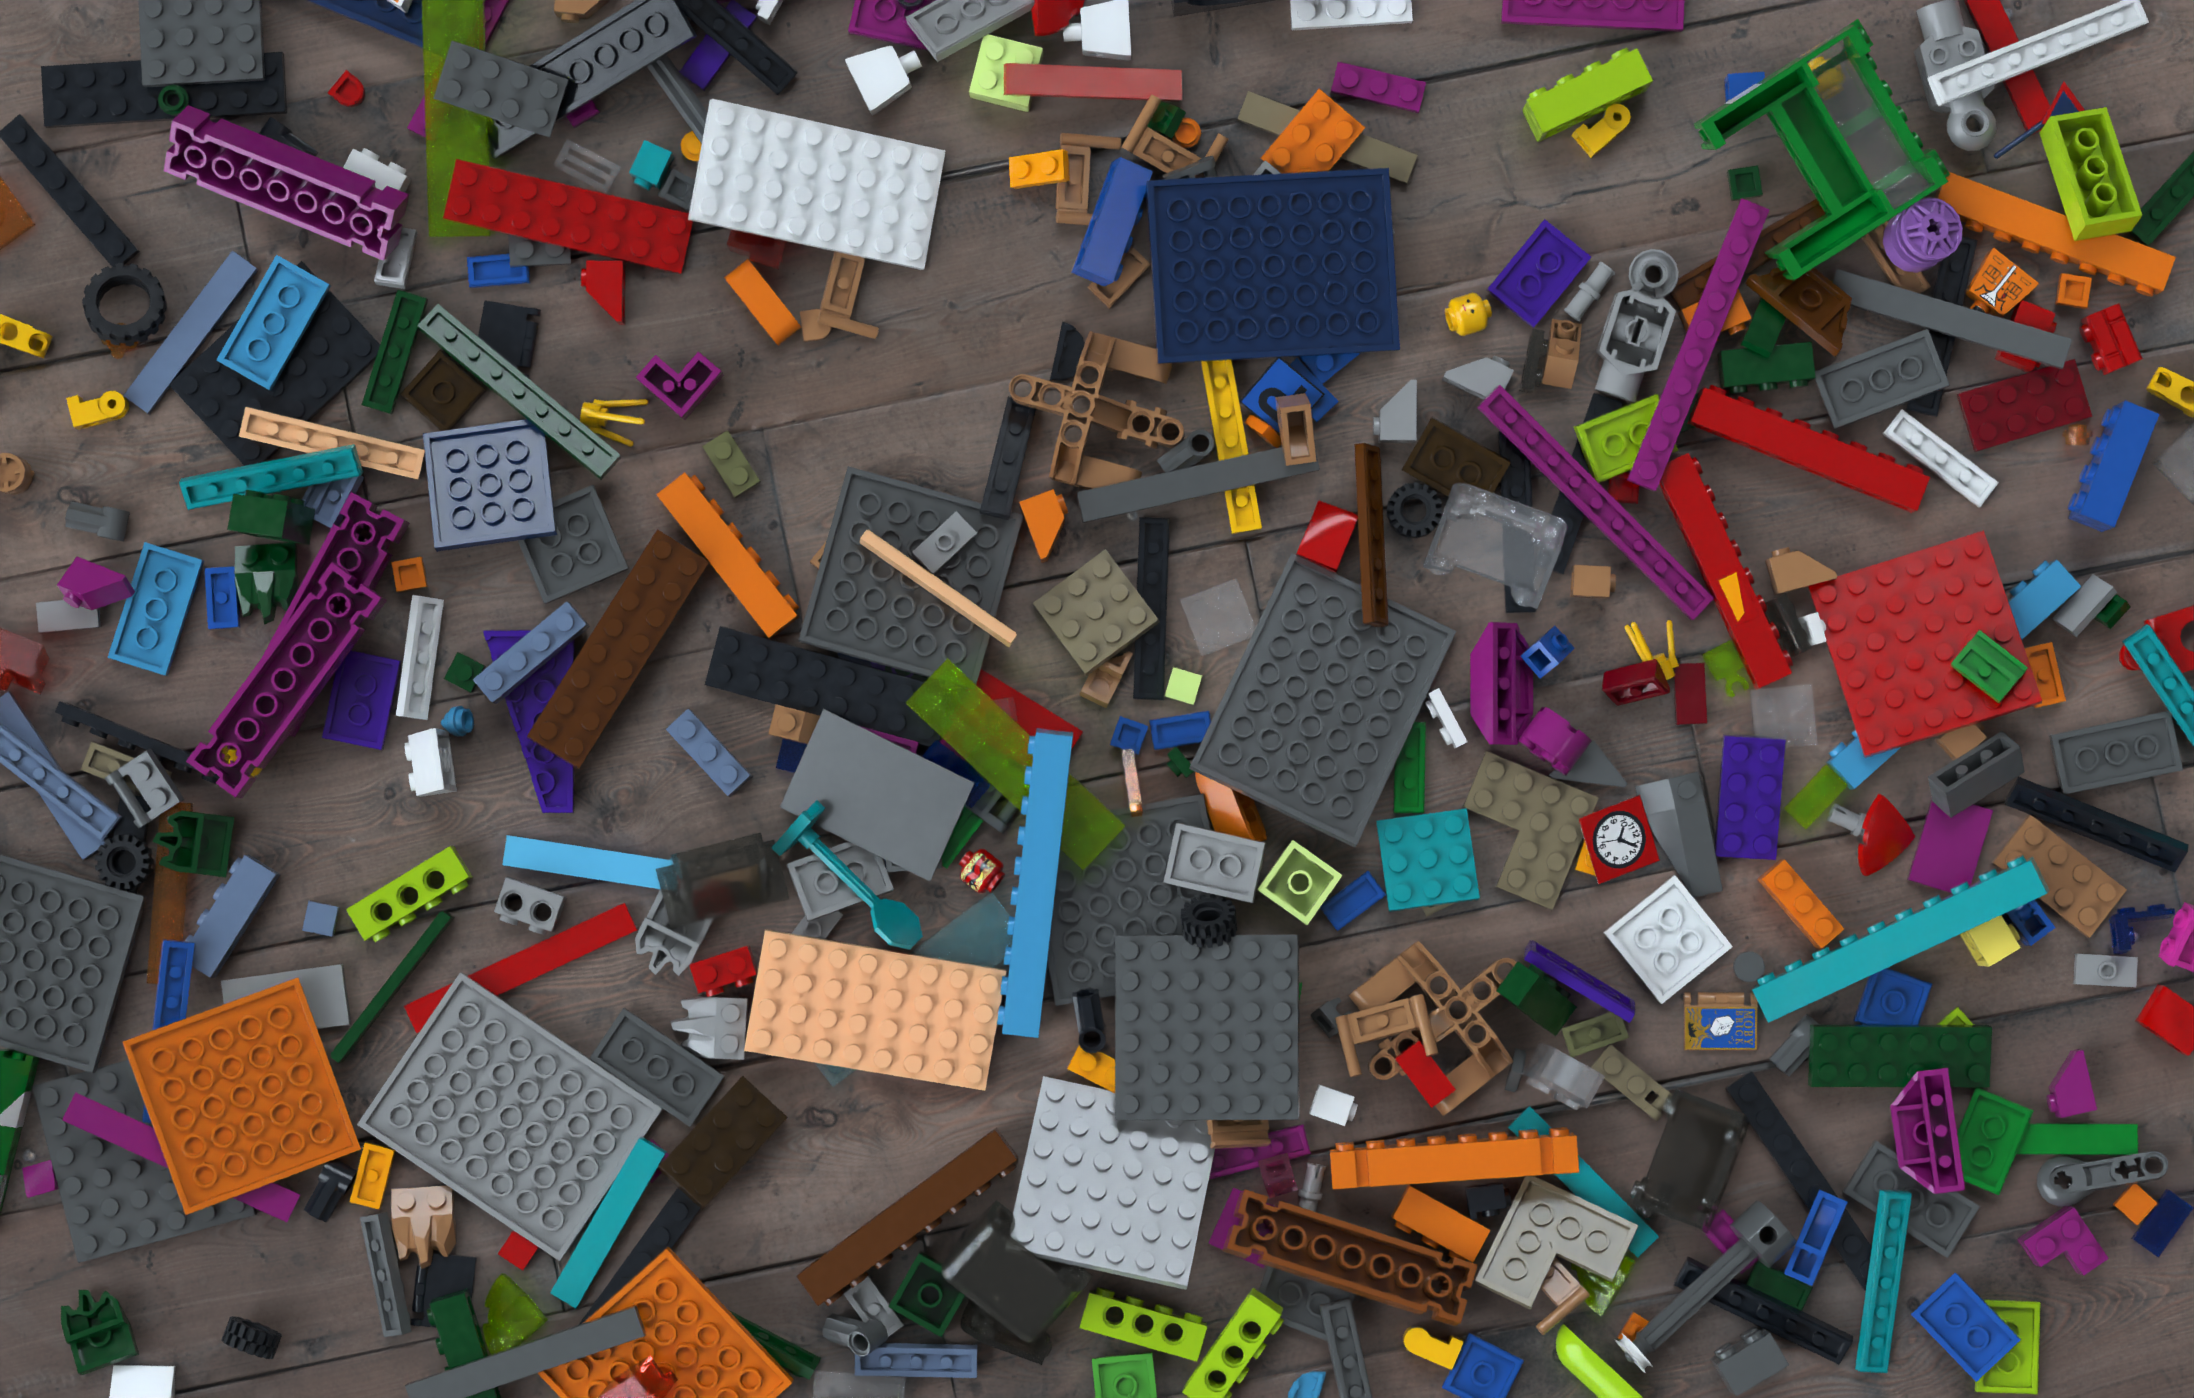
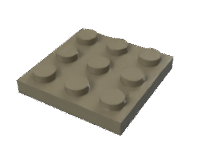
[1033,549,1160,676]

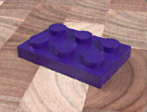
[1486,219,1591,328]
[322,651,402,750]

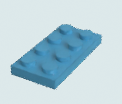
[217,255,331,391]
[108,542,204,676]

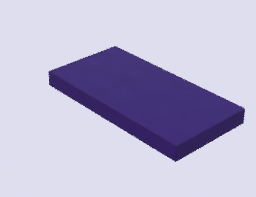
[1524,940,1635,1023]

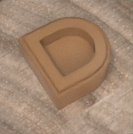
[800,309,832,342]

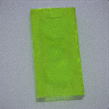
[1783,764,1848,830]

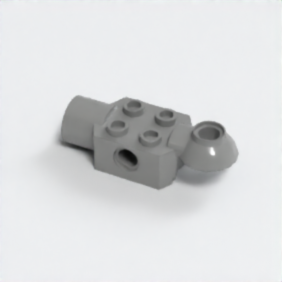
[1914,0,1997,151]
[1595,249,1679,402]

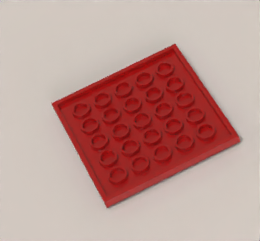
[1808,530,2042,758]

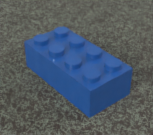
[2067,400,2160,532]

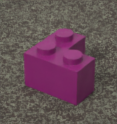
[636,351,724,420]
[2017,1206,2109,1276]

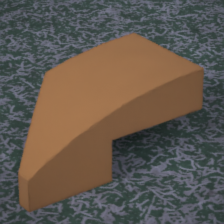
[1079,652,1133,708]

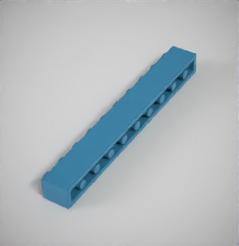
[1826,559,2081,790]
[997,728,1073,1038]

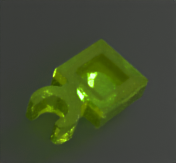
[1702,640,1749,698]

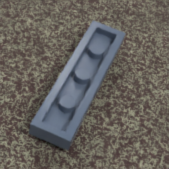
[855,1343,978,1378]

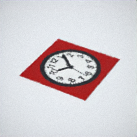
[1579,795,1660,884]

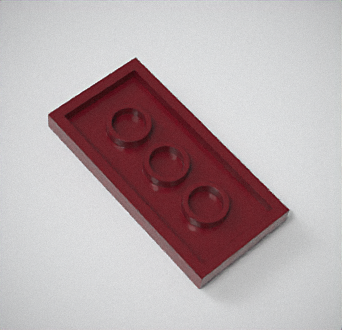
[1957,359,2093,452]

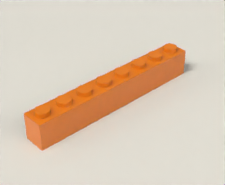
[1935,171,2176,297]

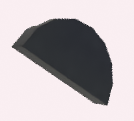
[1050,321,1085,381]

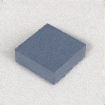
[302,901,340,937]

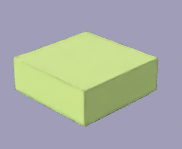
[1164,667,1202,705]

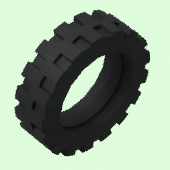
[82,263,167,346]

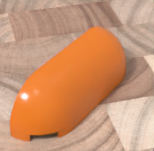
[1195,772,1267,856]

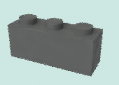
[1928,731,2025,818]

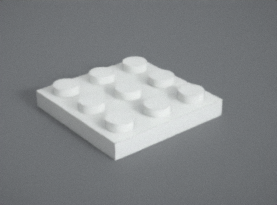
[1603,875,1733,1004]

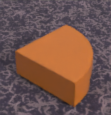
[1244,414,1282,448]

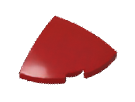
[1031,0,1084,36]
[1858,794,1915,876]

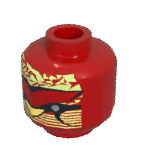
[959,849,1005,893]

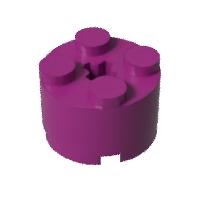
[1518,706,1592,776]

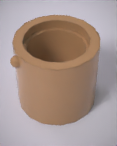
[0,453,35,495]

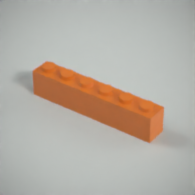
[656,472,799,639]

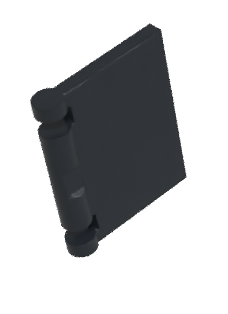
[478,300,541,379]
[410,1253,476,1328]

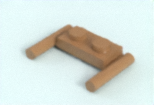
[1122,94,1229,178]
[1056,133,1121,225]
[817,251,879,339]
[1335,994,1439,1077]
[1536,1257,1590,1335]

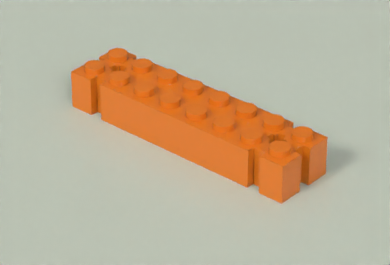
[1330,1127,1579,1189]

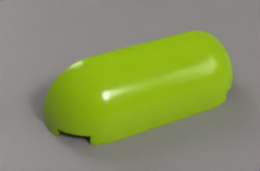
[1556,1324,1643,1398]

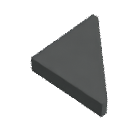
[1549,740,1628,788]

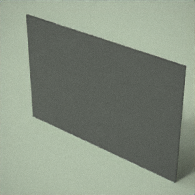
[780,709,975,881]

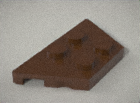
[1745,268,1852,357]

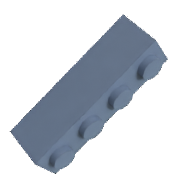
[473,601,590,704]
[185,855,281,978]

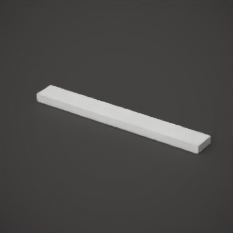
[1927,0,2149,106]

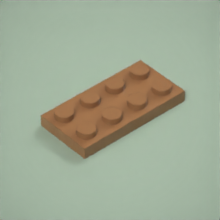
[1991,815,2127,938]

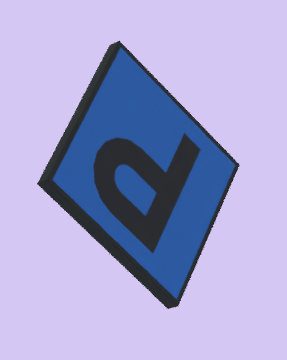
[1239,357,1325,435]

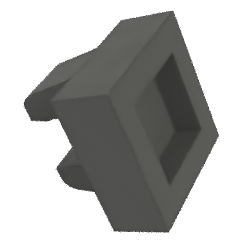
[1310,998,1352,1038]

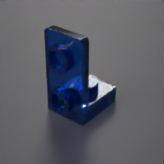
[922,740,991,808]
[2109,904,2175,955]

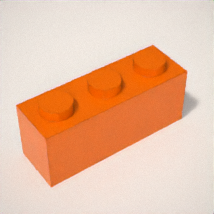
[1757,859,1844,949]
[1391,1184,1491,1262]

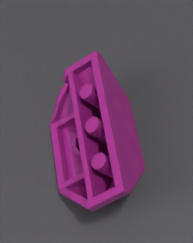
[1470,622,1533,745]
[1890,1068,1965,1194]

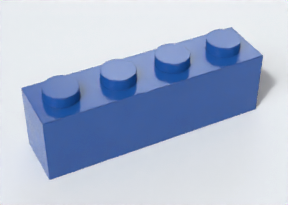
[1071,157,1153,287]

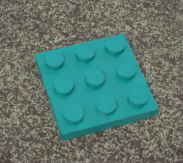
[1376,808,1480,912]

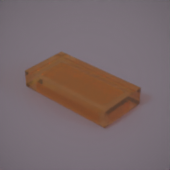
[1121,749,1143,817]

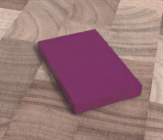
[848,0,936,51]
[1907,798,1993,894]

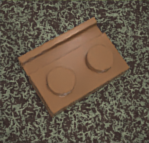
[1207,1120,1271,1149]

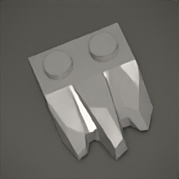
[635,890,715,976]
[670,996,748,1060]

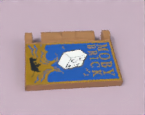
[1683,992,1758,1050]

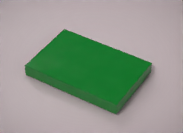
[1957,1087,2034,1195]

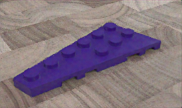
[483,630,575,813]

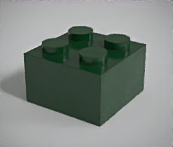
[227,490,315,545]
[888,1251,973,1337]

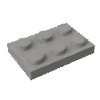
[1163,823,1267,903]
[786,841,894,922]

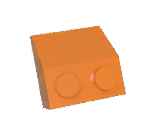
[1019,489,1068,563]

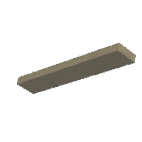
[1237,91,1418,185]

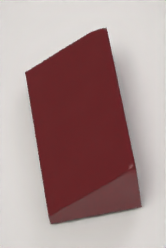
[1602,659,1670,706]

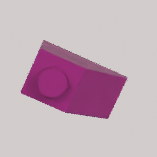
[57,556,135,611]
[2046,1049,2097,1118]

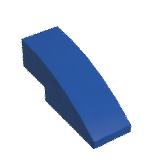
[1784,1189,1848,1286]

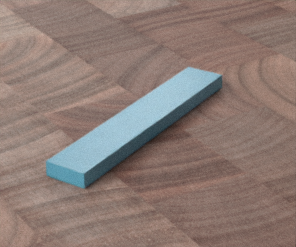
[502,835,688,893]

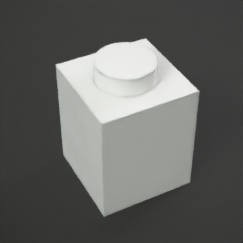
[1309,1084,1358,1126]

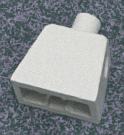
[1063,0,1131,61]
[845,46,922,116]

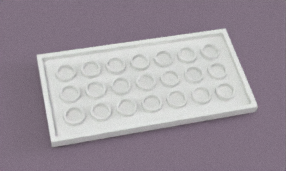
[688,99,946,270]

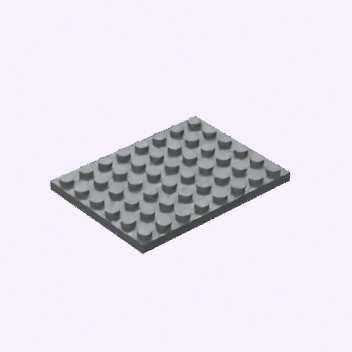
[357,972,663,1261]

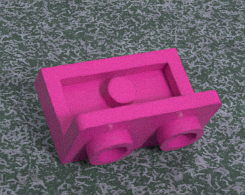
[2158,902,2194,972]

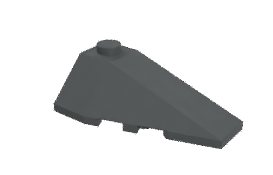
[1635,772,1723,898]

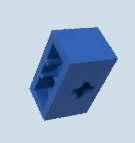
[2002,900,2056,946]

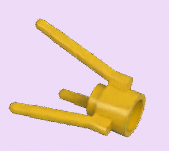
[580,399,648,447]
[1624,620,1679,680]

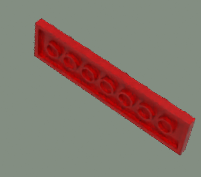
[443,159,693,275]

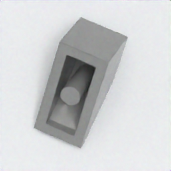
[1442,356,1514,400]
[1373,380,1417,443]

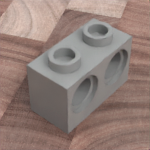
[494,877,567,935]

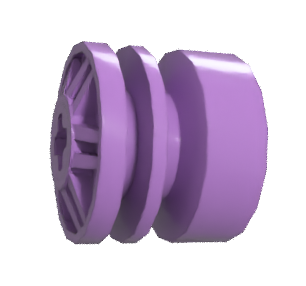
[1883,197,1963,273]

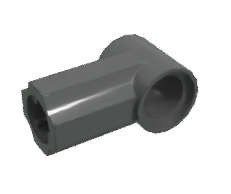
[1157,430,1215,473]
[65,502,130,542]
[1769,1014,1819,1077]
[823,1313,888,1357]

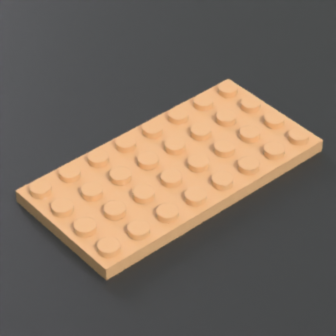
[744,929,1006,1091]

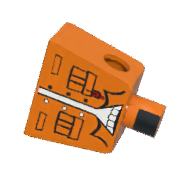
[1965,248,2039,318]

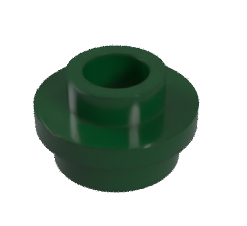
[158,85,189,115]

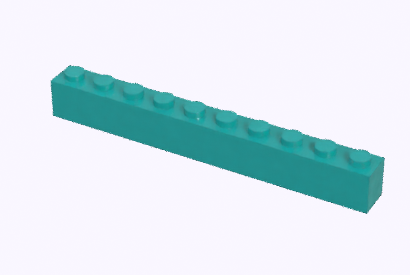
[1752,855,2049,1023]

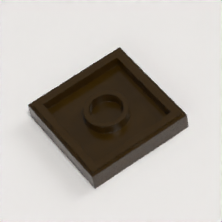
[400,349,486,431]

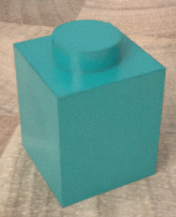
[629,140,674,191]

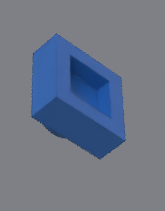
[1110,716,1148,755]

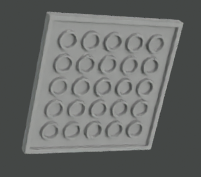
[1005,1076,1215,1290]

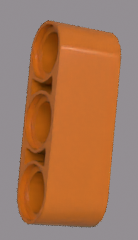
[724,259,802,346]

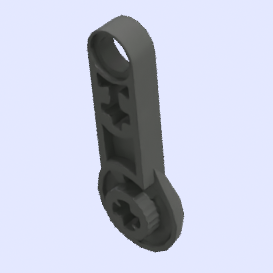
[2037,1151,2168,1207]

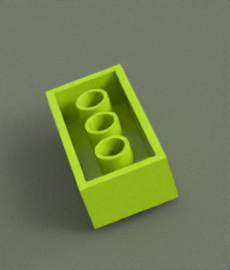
[1522,48,1653,142]
[2039,107,2143,241]

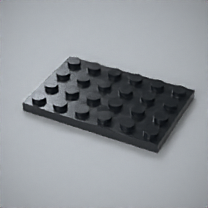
[169,261,380,466]

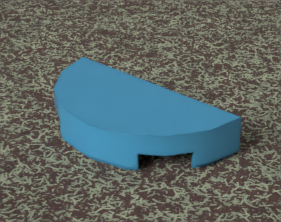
[1288,1371,1326,1398]

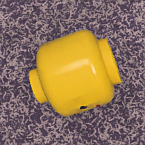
[1445,293,1492,336]

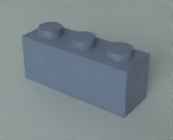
[666,709,753,797]

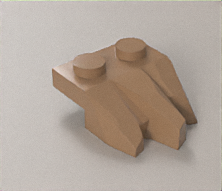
[391,1185,456,1269]

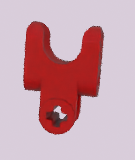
[2119,605,2194,673]

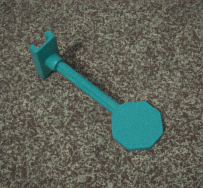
[772,800,923,950]

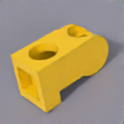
[1571,104,1631,158]
[0,314,53,359]
[2146,367,2194,419]
[66,391,129,430]
[1403,1325,1464,1370]

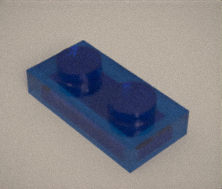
[2131,1189,2194,1257]

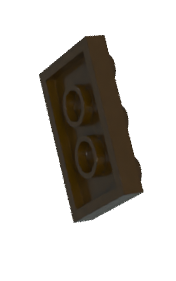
[1402,416,1511,515]

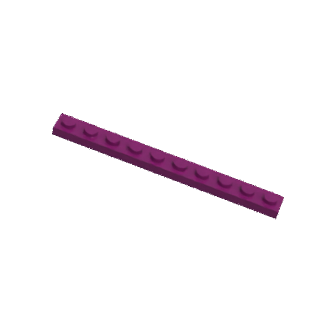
[1627,198,1770,492]
[1477,385,1714,620]

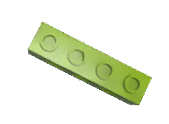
[346,846,473,943]
[1079,1287,1207,1362]
[1182,1287,1284,1398]

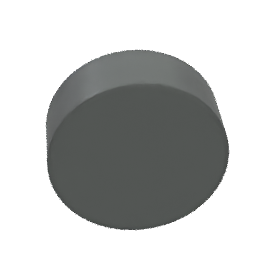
[1733,952,1765,982]

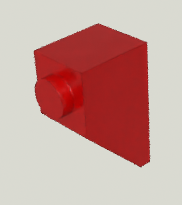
[581,260,626,325]

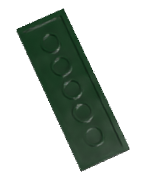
[1808,1025,1992,1087]

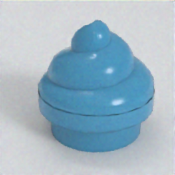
[441,706,474,737]

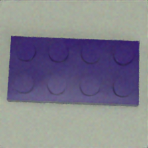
[1714,734,1786,860]

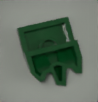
[234,543,299,625]
[152,810,234,878]
[61,1290,139,1375]

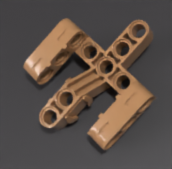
[1009,331,1184,490]
[1348,941,1517,1116]

